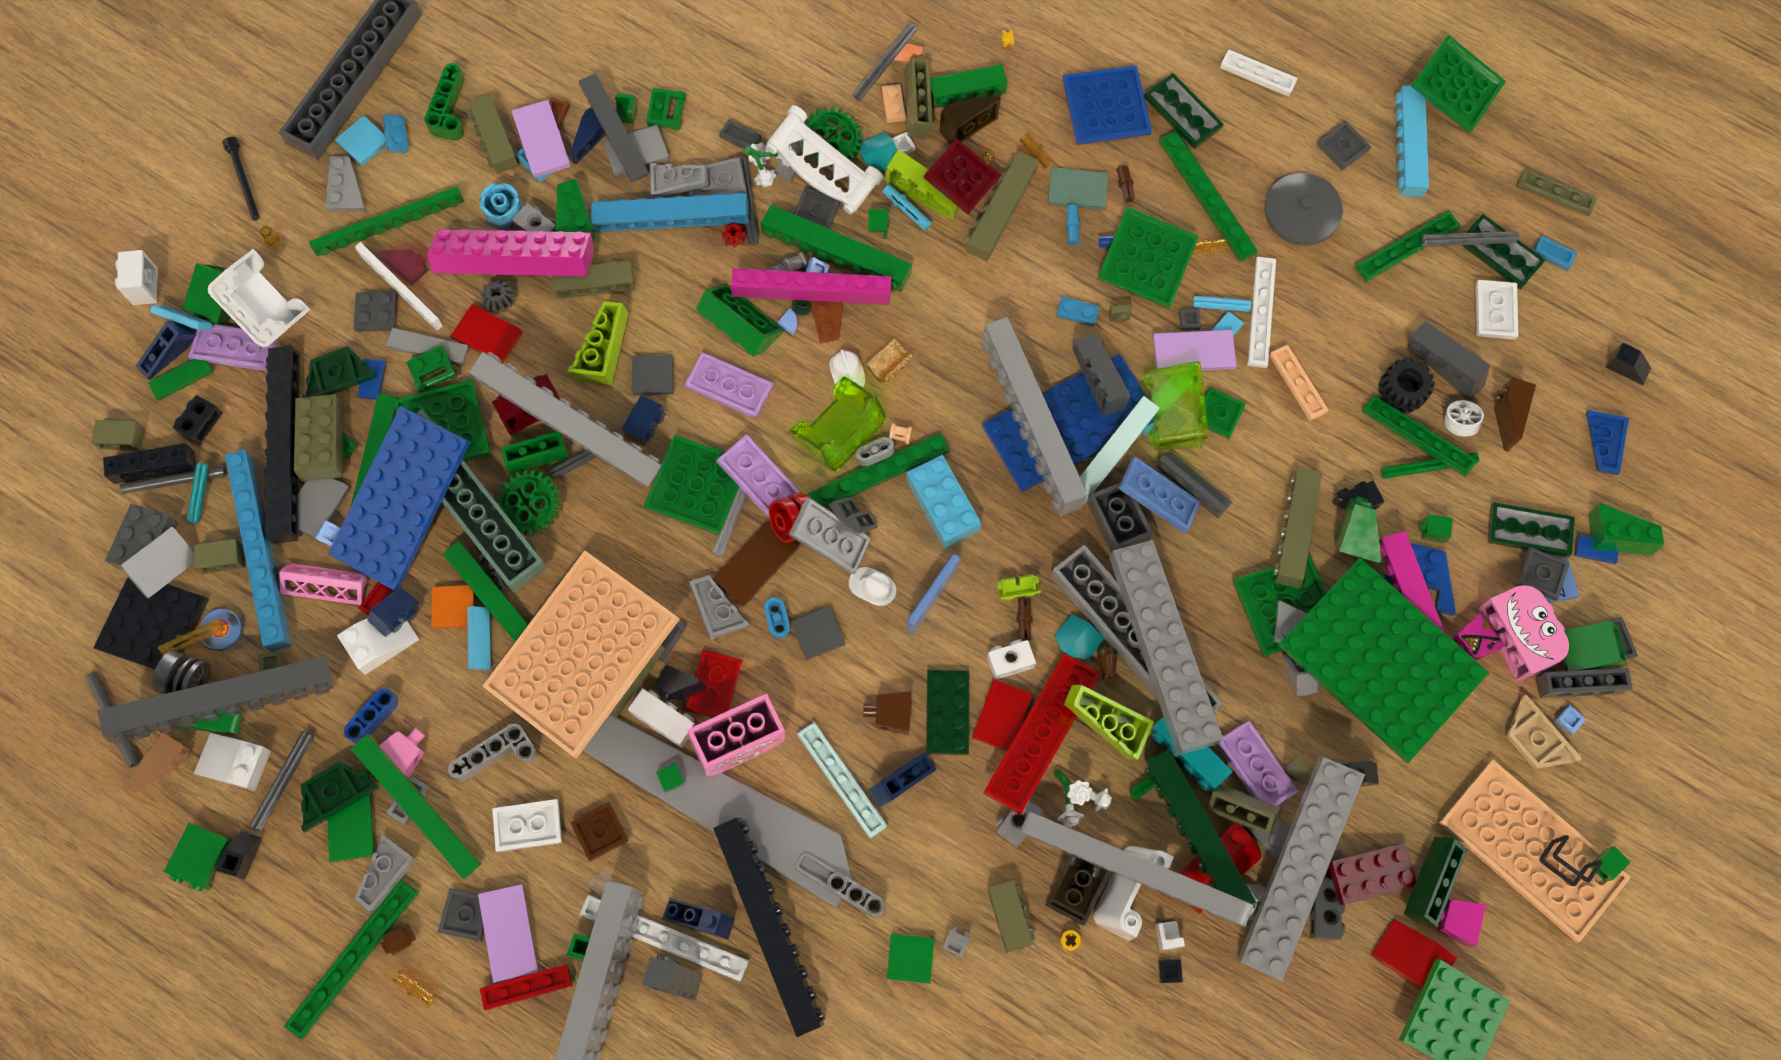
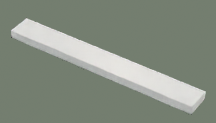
[580,894,749,982]

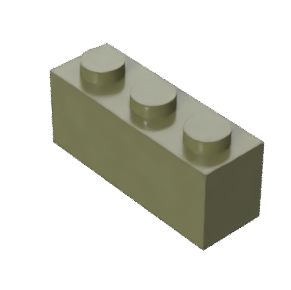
[1207,784,1281,835]
[987,880,1035,953]

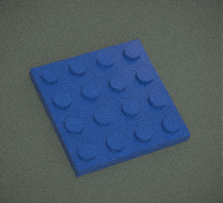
[1062,66,1152,145]

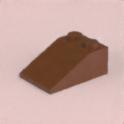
[1493,377,1536,452]

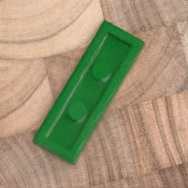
[148,354,214,401]

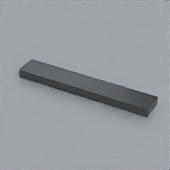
[579,73,649,183]

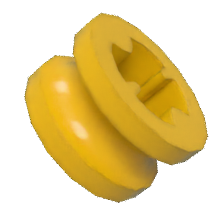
[1002,29,1014,48]
[1060,930,1081,951]

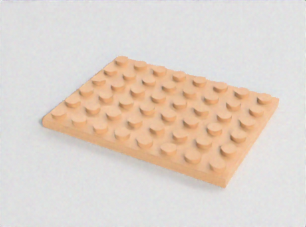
[483,551,680,759]

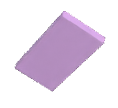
[512,100,571,178]
[188,324,279,371]
[1153,330,1237,373]
[684,352,774,419]
[716,434,800,518]
[1217,720,1299,806]
[478,885,538,983]

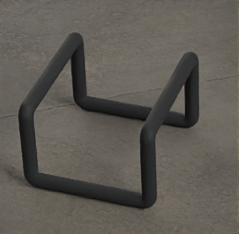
[1539,835,1603,886]

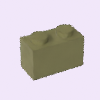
[91,418,144,451]
[194,537,244,574]

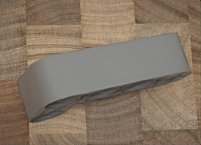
[448,724,538,782]

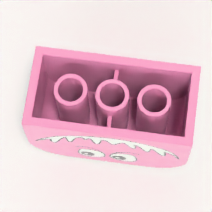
[1477,586,1569,683]
[687,693,785,776]

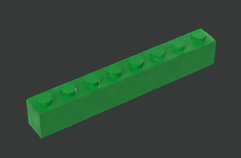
[760,205,912,292]

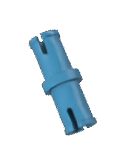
[1065,204,1081,245]

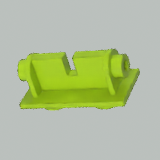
[996,574,1041,600]

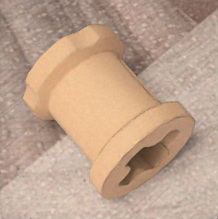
[889,423,912,445]

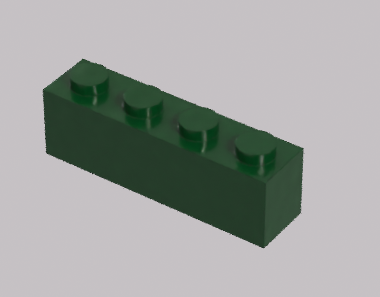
[1404,837,1468,927]

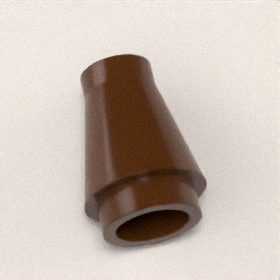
[1097,649,1118,679]

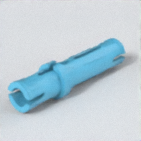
[882,184,932,231]

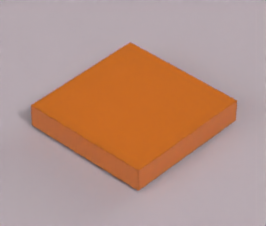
[431,585,475,629]

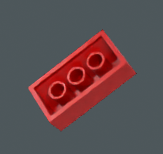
[1178,822,1262,914]

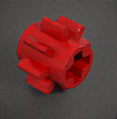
[721,222,746,248]

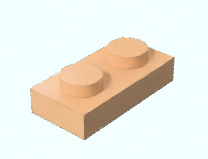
[882,84,906,123]

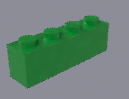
[930,64,1008,108]

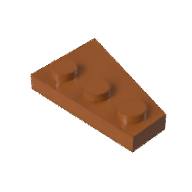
[810,301,843,344]

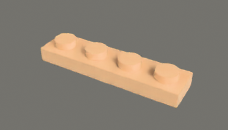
[1269,345,1329,421]

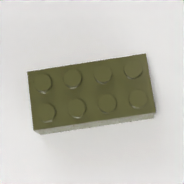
[294,394,343,482]

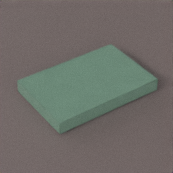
[1048,168,1108,210]

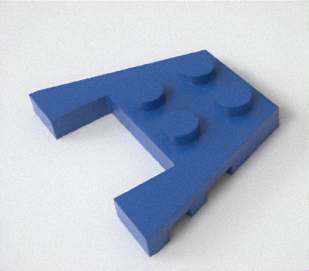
[1383,543,1456,616]

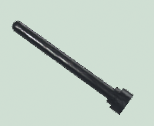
[222,137,259,220]

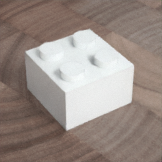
[115,250,158,305]

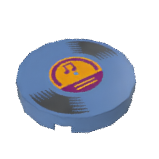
[199,609,243,651]

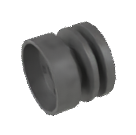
[152,650,211,694]

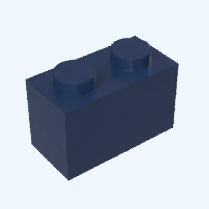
[621,395,665,446]
[368,587,419,637]

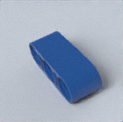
[344,689,398,744]

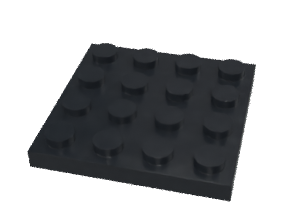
[93,577,209,670]

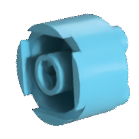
[480,183,523,230]

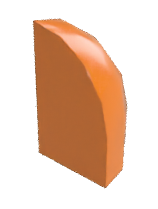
[894,39,924,62]

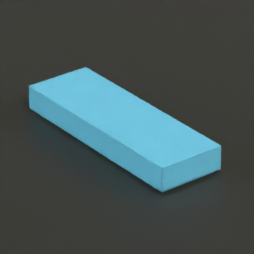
[150,305,212,330]
[467,606,491,671]

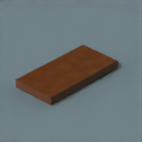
[713,520,799,607]

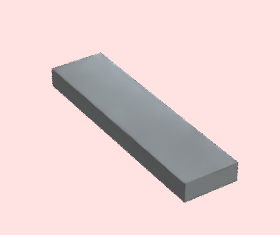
[386,328,469,366]

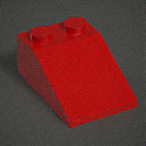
[1371,919,1457,991]

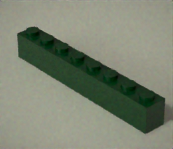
[1145,750,1256,908]

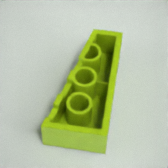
[886,149,960,221]
[567,301,629,386]
[1064,685,1154,760]

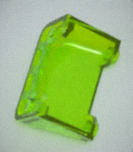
[1144,361,1208,450]
[789,376,886,471]

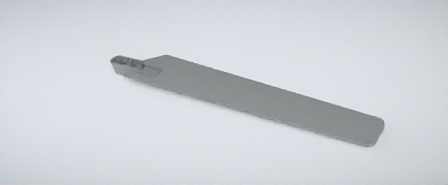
[583,714,885,918]

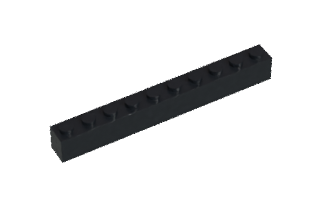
[263,345,300,544]
[713,817,826,1037]

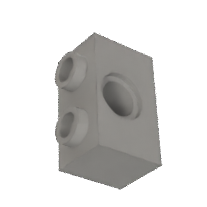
[512,203,556,232]
[996,800,1043,848]

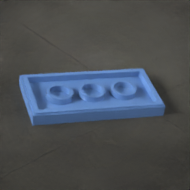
[1119,457,1201,534]
[907,554,960,635]

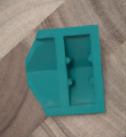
[860,132,897,173]
[1055,614,1104,661]

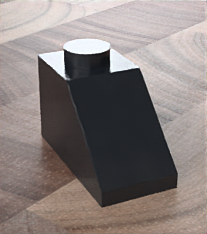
[1606,343,1651,385]
[654,664,707,701]

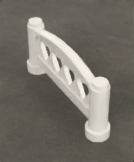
[766,105,884,215]

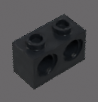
[172,395,223,446]

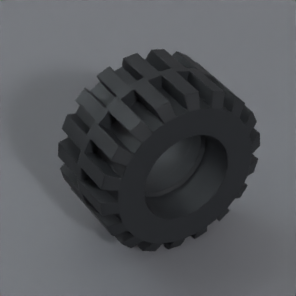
[1378,358,1435,413]

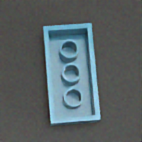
[906,455,981,549]

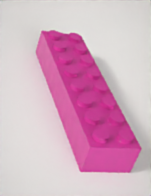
[427,229,595,276]

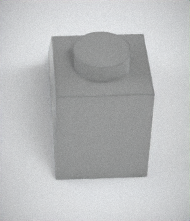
[1282,653,1318,696]

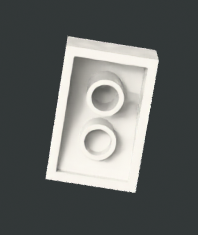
[337,618,420,675]
[194,733,271,792]

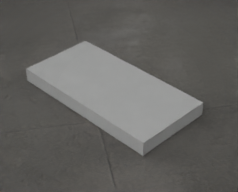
[789,498,871,574]

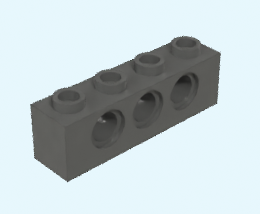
[1537,668,1633,698]
[1310,850,1345,941]

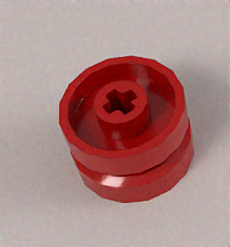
[769,492,809,543]

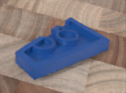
[1586,410,1629,475]

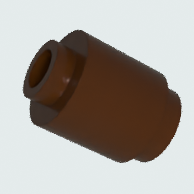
[381,924,416,956]

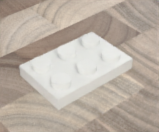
[1475,280,1518,340]
[492,799,562,852]

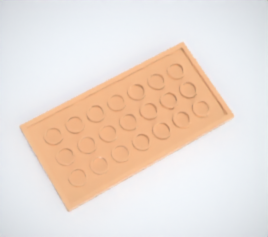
[1439,760,1631,943]

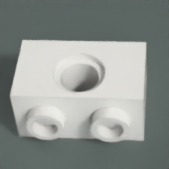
[987,639,1036,680]

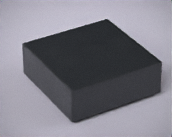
[1158,960,1183,984]

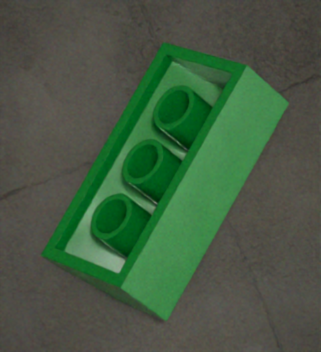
[696,283,785,356]

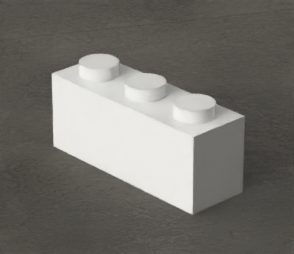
[628,689,696,748]

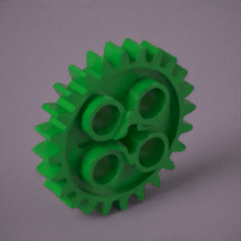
[802,106,863,168]
[496,470,562,536]

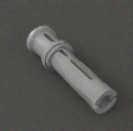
[766,252,808,271]

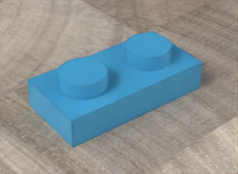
[383,114,408,153]
[1056,297,1100,327]

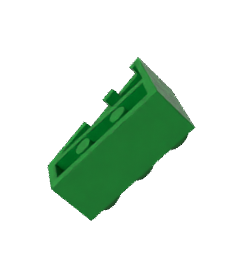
[555,179,596,240]
[1588,503,1664,555]

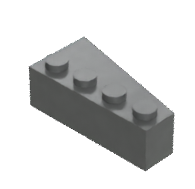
[1408,321,1490,401]
[1072,333,1130,418]
[642,954,703,1000]

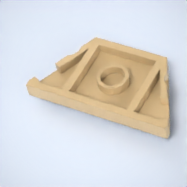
[1506,695,1582,770]

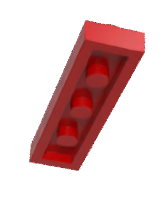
[480,964,573,1011]

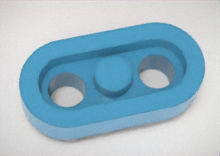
[764,597,790,639]

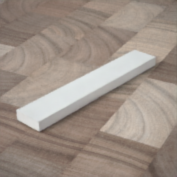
[355,242,442,331]
[1247,257,1276,368]

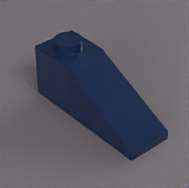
[570,108,606,165]
[136,321,196,379]
[869,752,936,807]

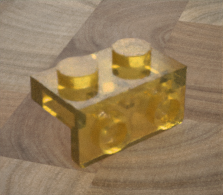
[864,338,913,383]

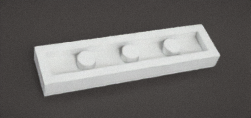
[1220,49,1298,97]

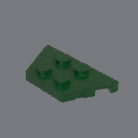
[302,346,377,398]
[301,761,380,833]

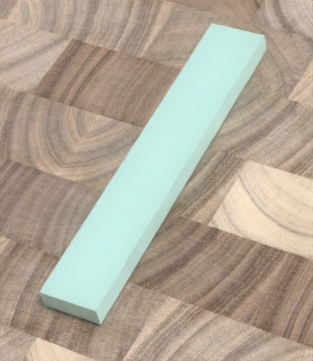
[1080,396,1160,504]
[797,722,887,839]

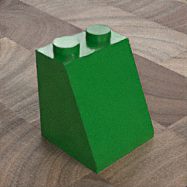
[182,263,231,324]
[1335,496,1381,563]
[1562,620,1628,671]

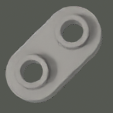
[855,437,895,466]

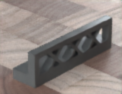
[1156,451,1232,519]

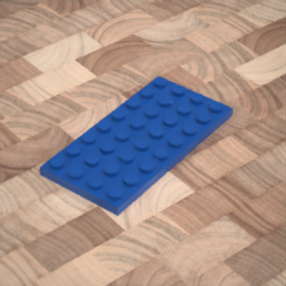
[982,354,1160,493]
[328,406,470,591]

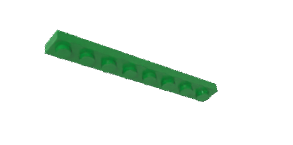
[1159,131,1258,262]
[309,186,464,256]
[806,432,950,509]

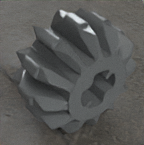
[480,279,515,314]

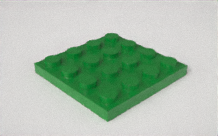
[1411,35,1506,133]
[1097,207,1199,309]
[393,379,491,462]
[643,435,739,535]
[1232,555,1326,658]
[1399,959,1510,1060]

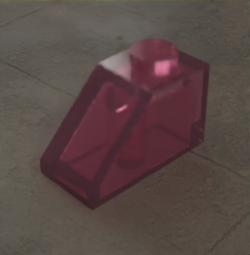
[380,249,429,286]

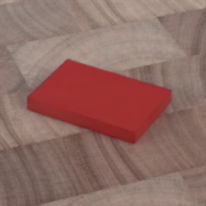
[450,304,523,364]
[685,649,743,718]
[972,679,1033,751]

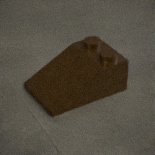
[939,96,1001,145]
[1045,854,1111,926]

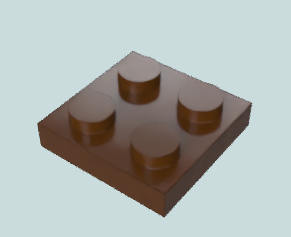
[570,802,629,862]

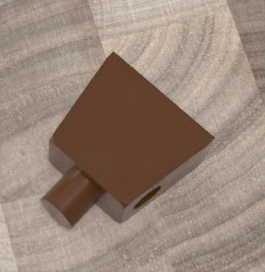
[863,691,911,735]

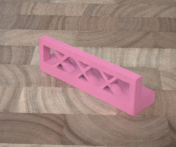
[279,563,369,605]

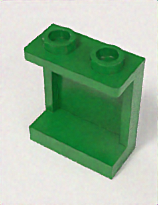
[163,823,232,892]

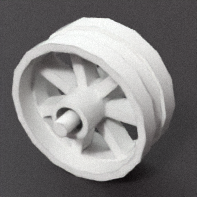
[1444,400,1484,437]

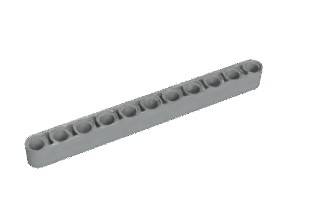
[1020,812,1253,927]

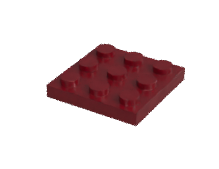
[923,139,1001,215]

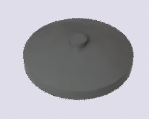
[1264,173,1343,245]

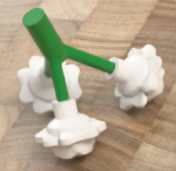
[745,143,796,187]
[1054,769,1112,827]

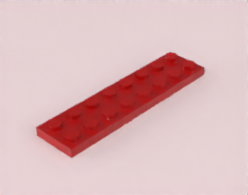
[983,653,1101,815]

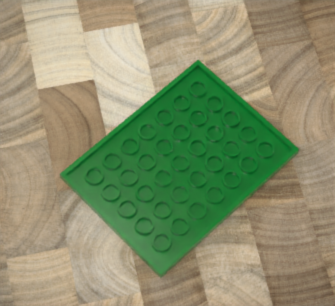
[1278,558,1489,763]

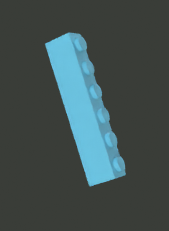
[1395,85,1429,197]

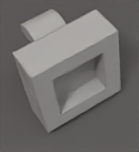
[942,927,970,957]

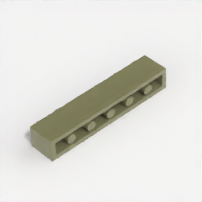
[965,151,1039,262]
[1273,467,1322,588]

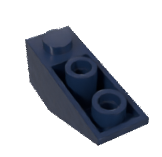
[662,898,735,940]

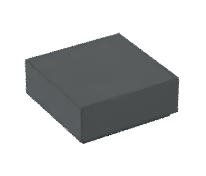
[1179,309,1201,330]

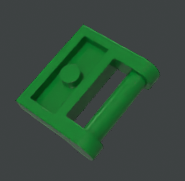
[646,88,687,131]
[406,345,457,393]

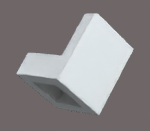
[1155,921,1185,951]

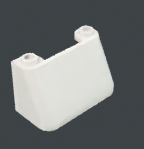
[208,249,310,347]
[1093,846,1174,941]

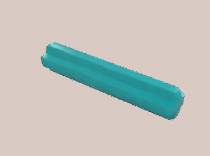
[187,463,209,523]

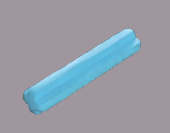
[1192,296,1251,312]

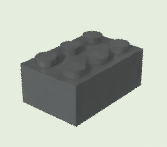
[1087,482,1153,554]
[105,504,178,570]

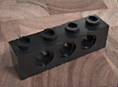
[103,443,196,484]

